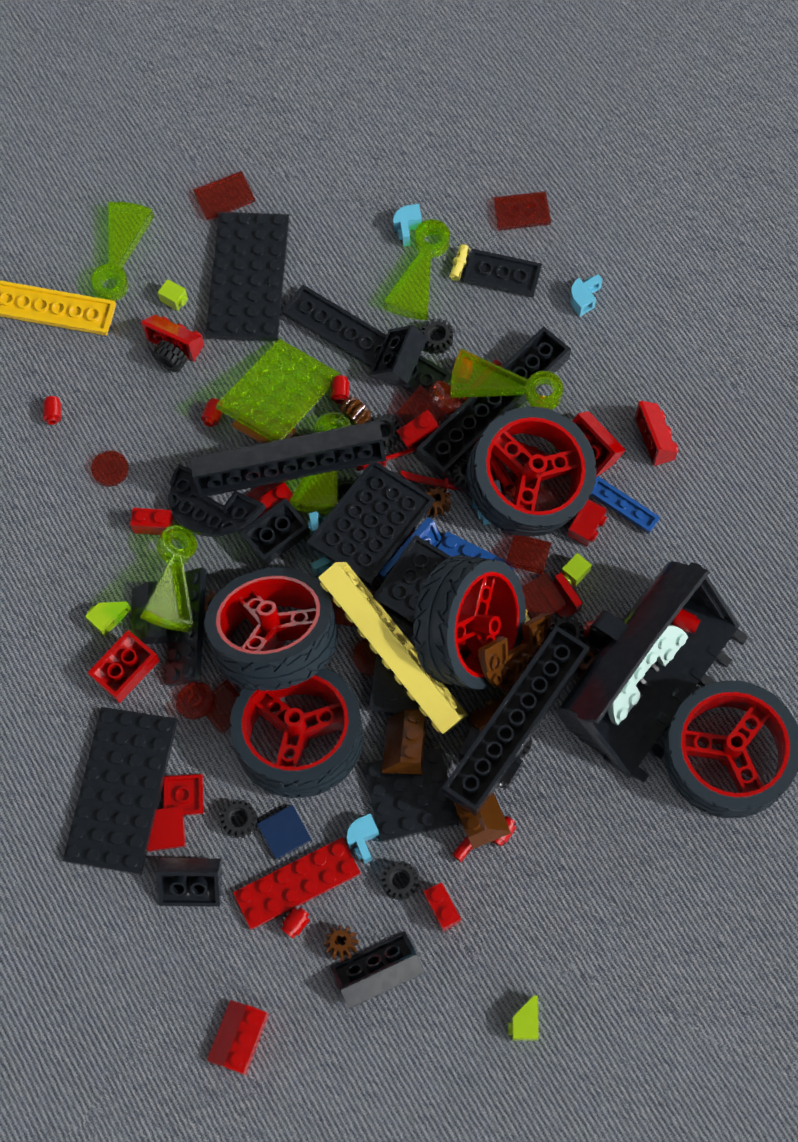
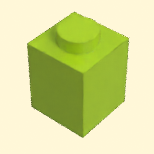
[157,279,188,311]
[561,553,592,587]

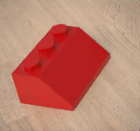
[141,315,205,362]
[635,401,679,466]
[572,411,626,477]
[245,481,296,528]
[87,630,160,704]
[207,1000,269,1076]

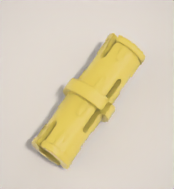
[449,244,470,281]

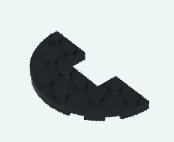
[168,464,266,537]

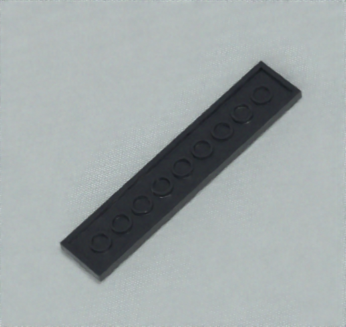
[282,284,452,405]

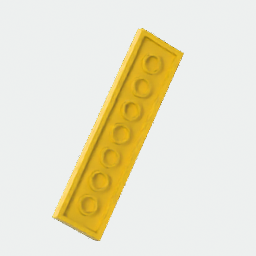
[0,280,116,336]

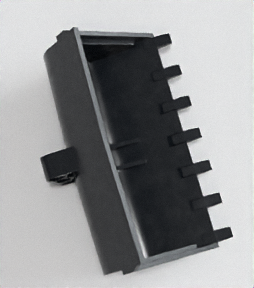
[557,561,748,783]

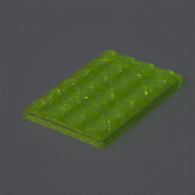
[216,339,340,441]

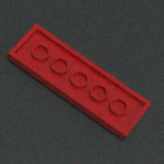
[233,837,361,930]

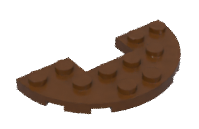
[477,612,550,691]

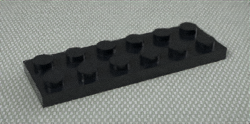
[166,567,207,687]

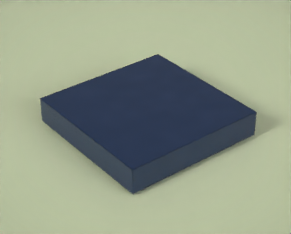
[257,804,312,860]

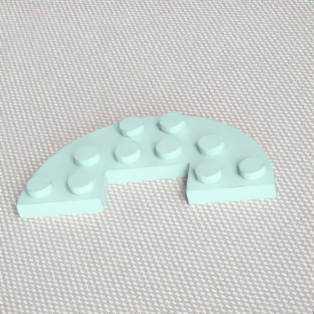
[608,625,688,726]

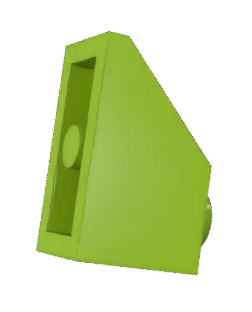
[85,601,132,637]
[508,996,539,1041]

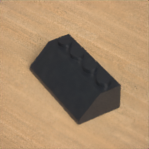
[330,931,425,1009]

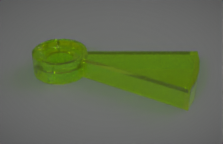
[91,202,155,301]
[383,219,450,321]
[451,349,564,410]
[290,412,351,514]
[140,525,197,632]

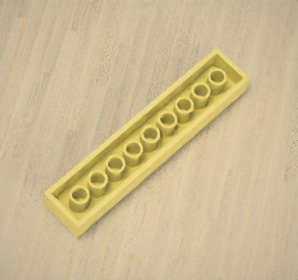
[318,562,468,734]

